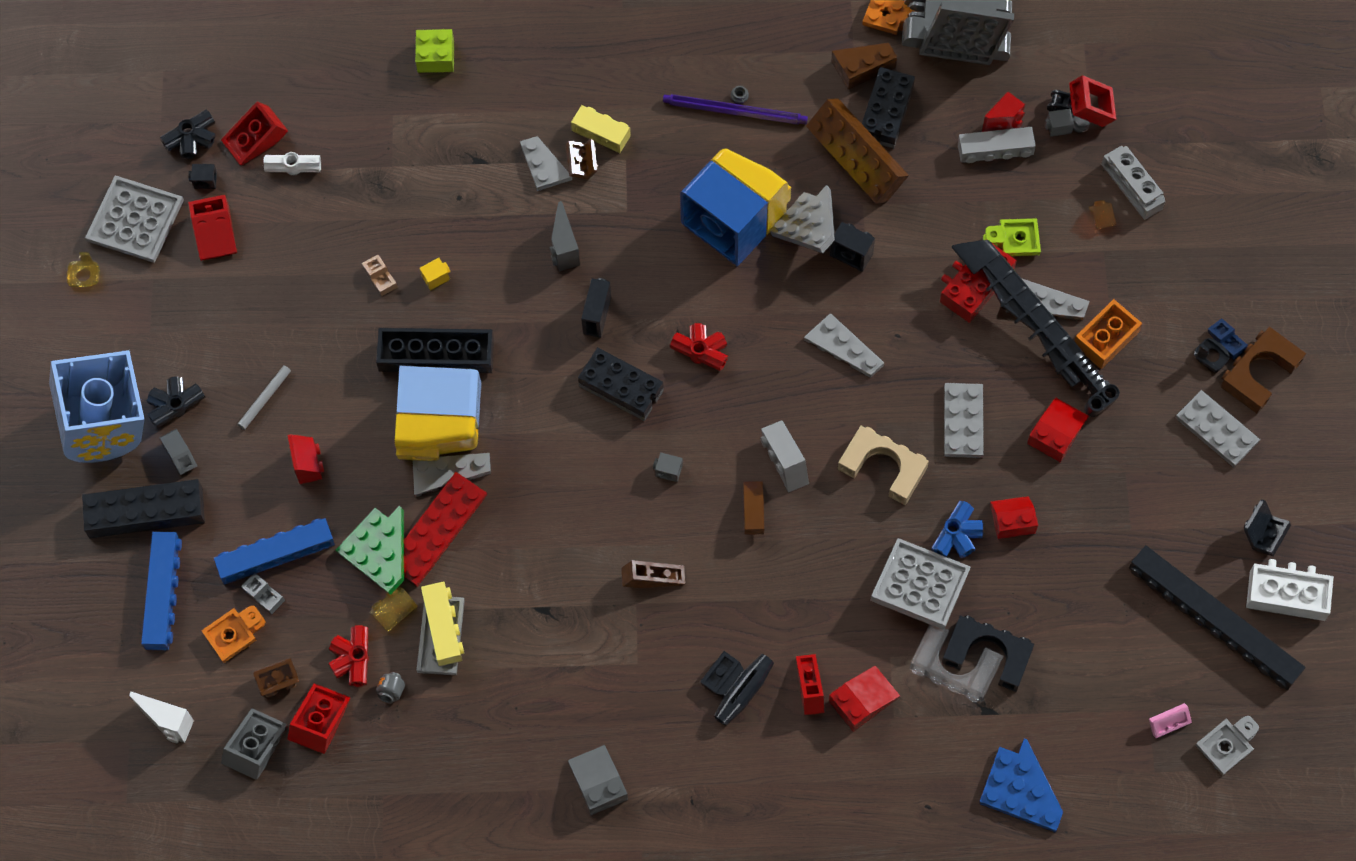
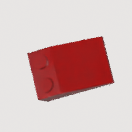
[221,101,288,166]
[1027,397,1089,463]
[829,666,900,732]
[287,683,351,754]

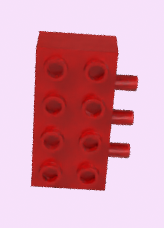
[940,239,1017,323]

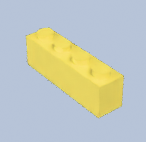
[421,582,465,666]

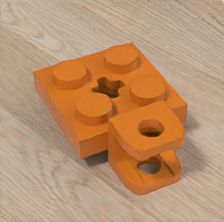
[862,0,919,35]
[201,606,266,663]

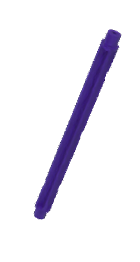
[663,94,808,125]

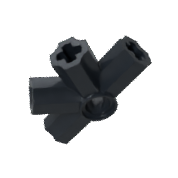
[160,109,216,159]
[147,376,206,428]

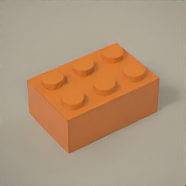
[1074,299,1142,369]

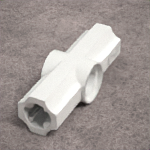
[264,152,321,175]

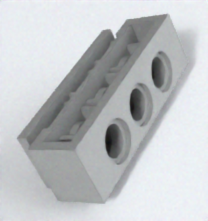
[1101,146,1165,220]

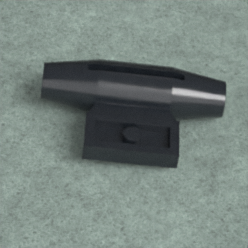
[700,651,774,726]

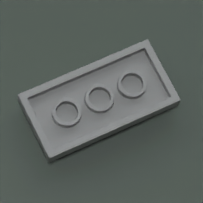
[944,383,983,458]
[1175,390,1260,467]
[416,597,465,675]

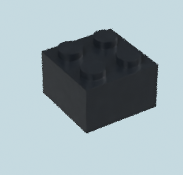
[830,222,875,272]

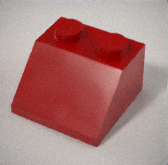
[982,92,1025,132]
[287,434,324,484]
[990,496,1038,539]

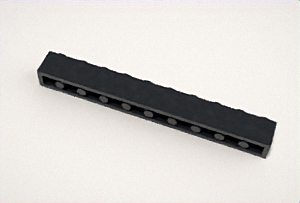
[1129,545,1306,690]

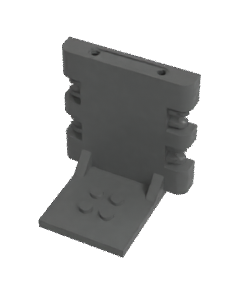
[902,0,1014,65]

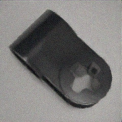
[1047,90,1079,117]

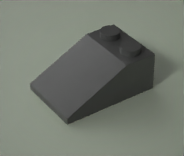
[549,201,580,271]
[221,708,287,780]
[568,745,628,815]

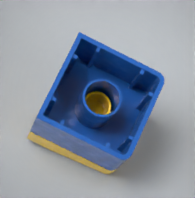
[680,149,791,267]

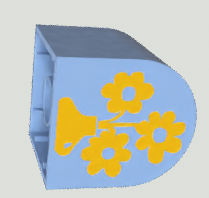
[49,350,144,463]

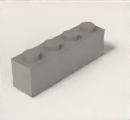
[958,127,1035,163]

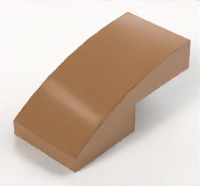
[362,255,398,296]

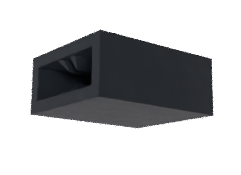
[581,278,611,338]

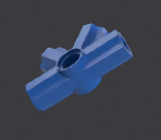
[931,500,983,558]

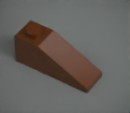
[621,560,685,588]

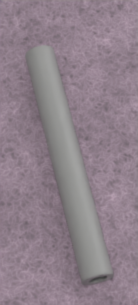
[237,365,291,430]

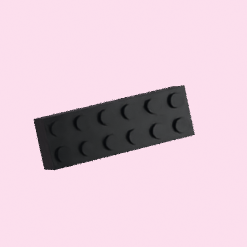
[376,328,494,373]
[82,479,205,539]

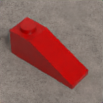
[796,654,824,715]

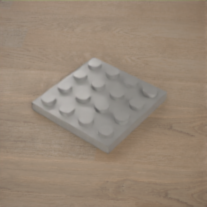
[85,175,184,263]
[870,538,971,630]

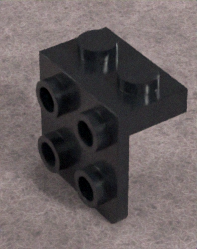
[1244,499,1291,557]

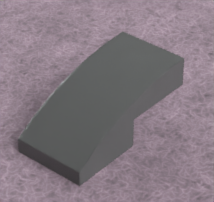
[241,573,285,614]

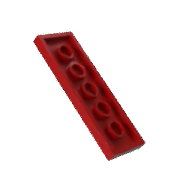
[404,472,488,587]

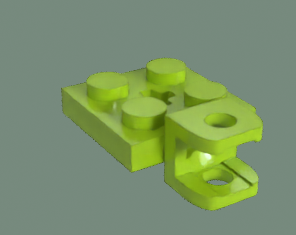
[983,218,1041,256]

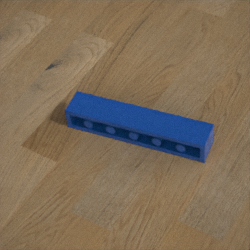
[214,518,335,585]
[141,532,182,650]

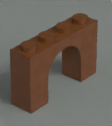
[1221,326,1306,414]

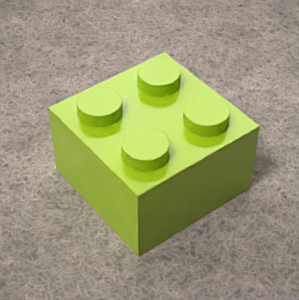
[415,29,454,73]

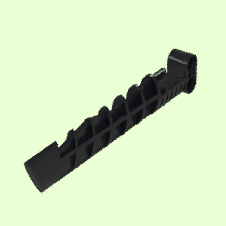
[952,240,1120,417]

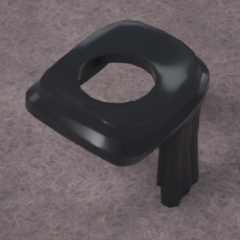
[1194,338,1231,372]

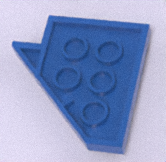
[979,738,1063,833]

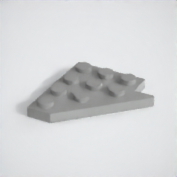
[770,185,835,253]

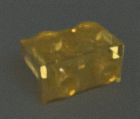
[369,587,417,632]

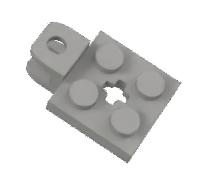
[1196,716,1259,776]

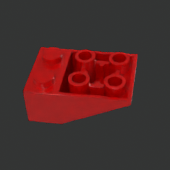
[188,195,237,261]

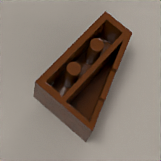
[831,43,897,90]

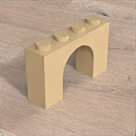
[838,426,929,505]

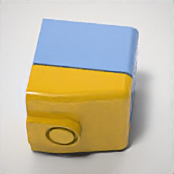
[395,366,481,461]

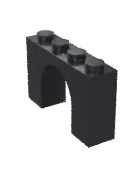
[942,615,1035,692]

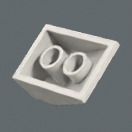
[129,692,194,743]

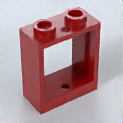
[1069,75,1116,127]

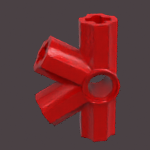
[670,323,728,371]
[328,625,369,687]

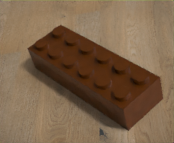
[806,99,909,203]

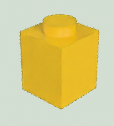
[419,258,450,290]

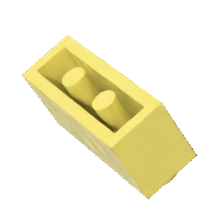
[571,105,630,153]

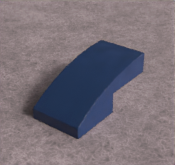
[1208,318,1248,360]

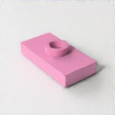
[1149,703,1192,738]

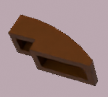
[743,481,764,535]

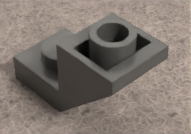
[159,429,197,475]

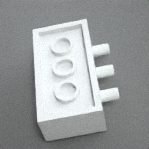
[1246,559,1334,621]

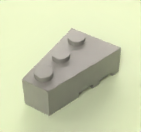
[760,420,809,492]

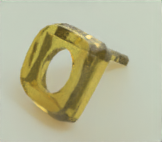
[67,252,99,287]

